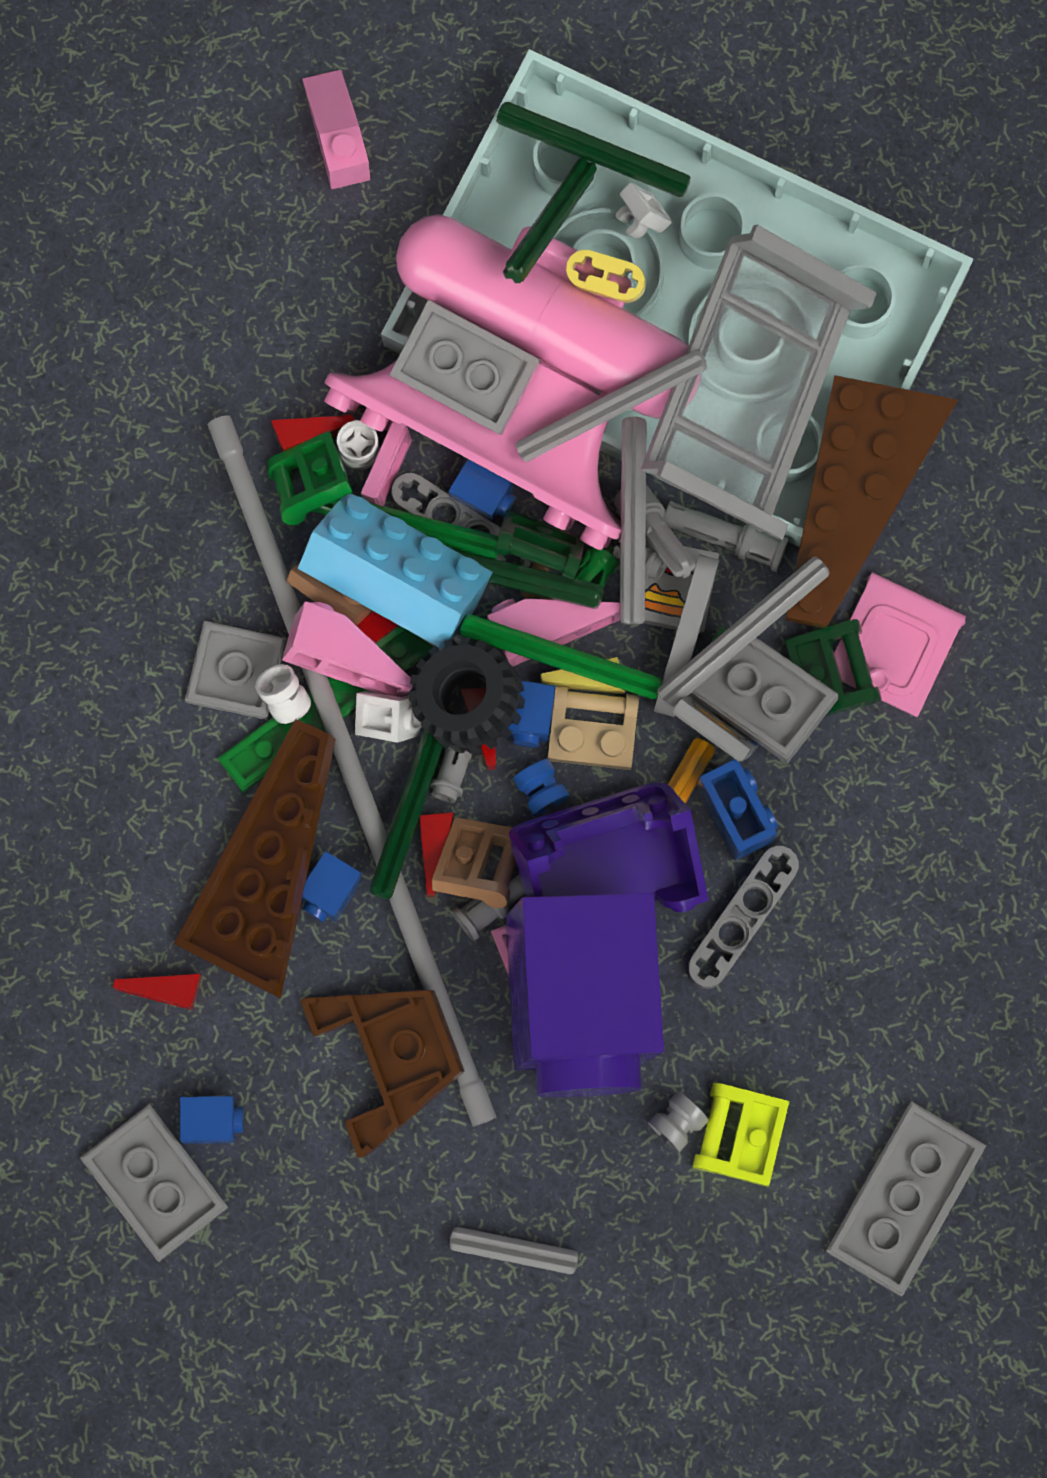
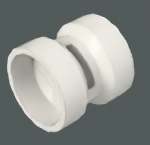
[337,420,380,470]
[255,664,311,724]

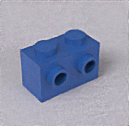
[696,759,778,861]

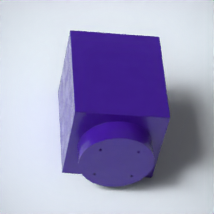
[506,893,664,1097]

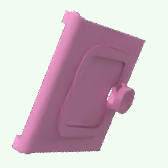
[834,572,966,717]

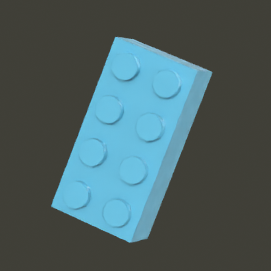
[298,493,493,649]

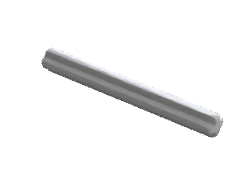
[516,349,707,462]
[620,416,647,625]
[657,556,829,708]

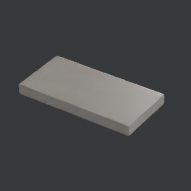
[825,1101,987,1297]

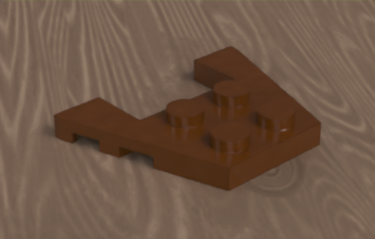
[300,990,465,1158]

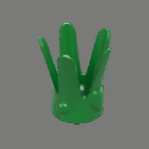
[575,545,619,589]

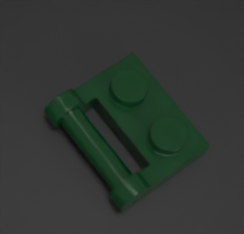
[494,510,584,580]
[785,619,882,717]

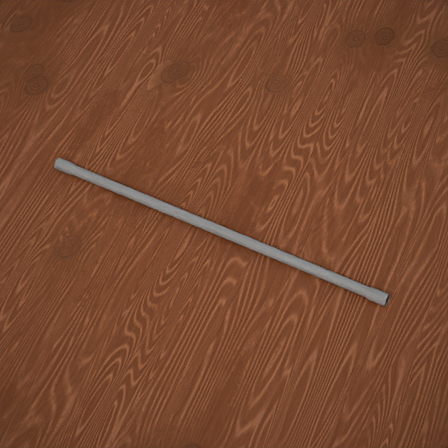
[207,415,497,1127]

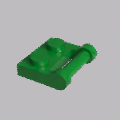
[266,431,352,525]

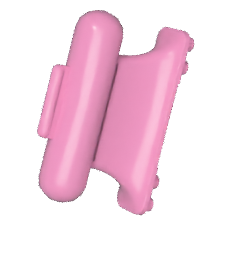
[324,214,700,550]

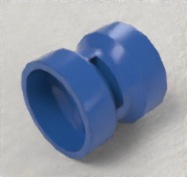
[513,759,570,816]

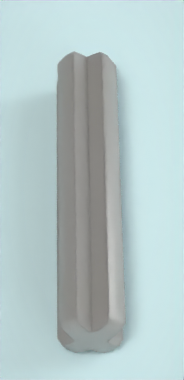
[449,1227,578,1274]

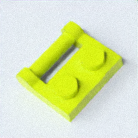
[692,1083,789,1187]

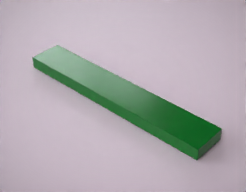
[218,625,433,793]

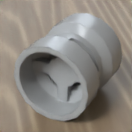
[648,1091,709,1153]

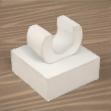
[615,183,672,239]

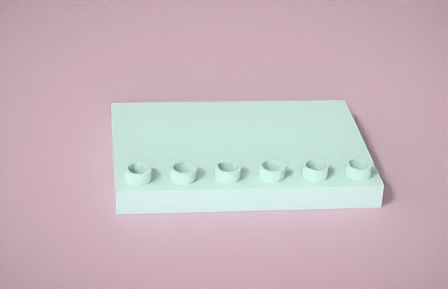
[381,49,973,547]

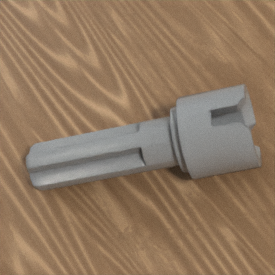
[613,484,696,578]

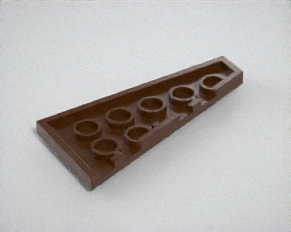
[785,375,958,629]
[174,719,336,999]

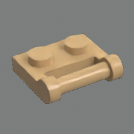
[548,686,639,770]

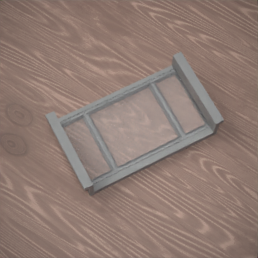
[640,224,877,540]

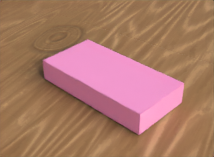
[361,421,412,506]

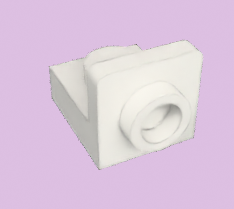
[355,691,422,743]

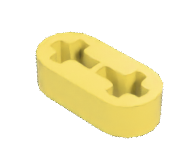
[566,250,646,303]

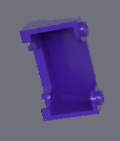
[509,783,709,912]

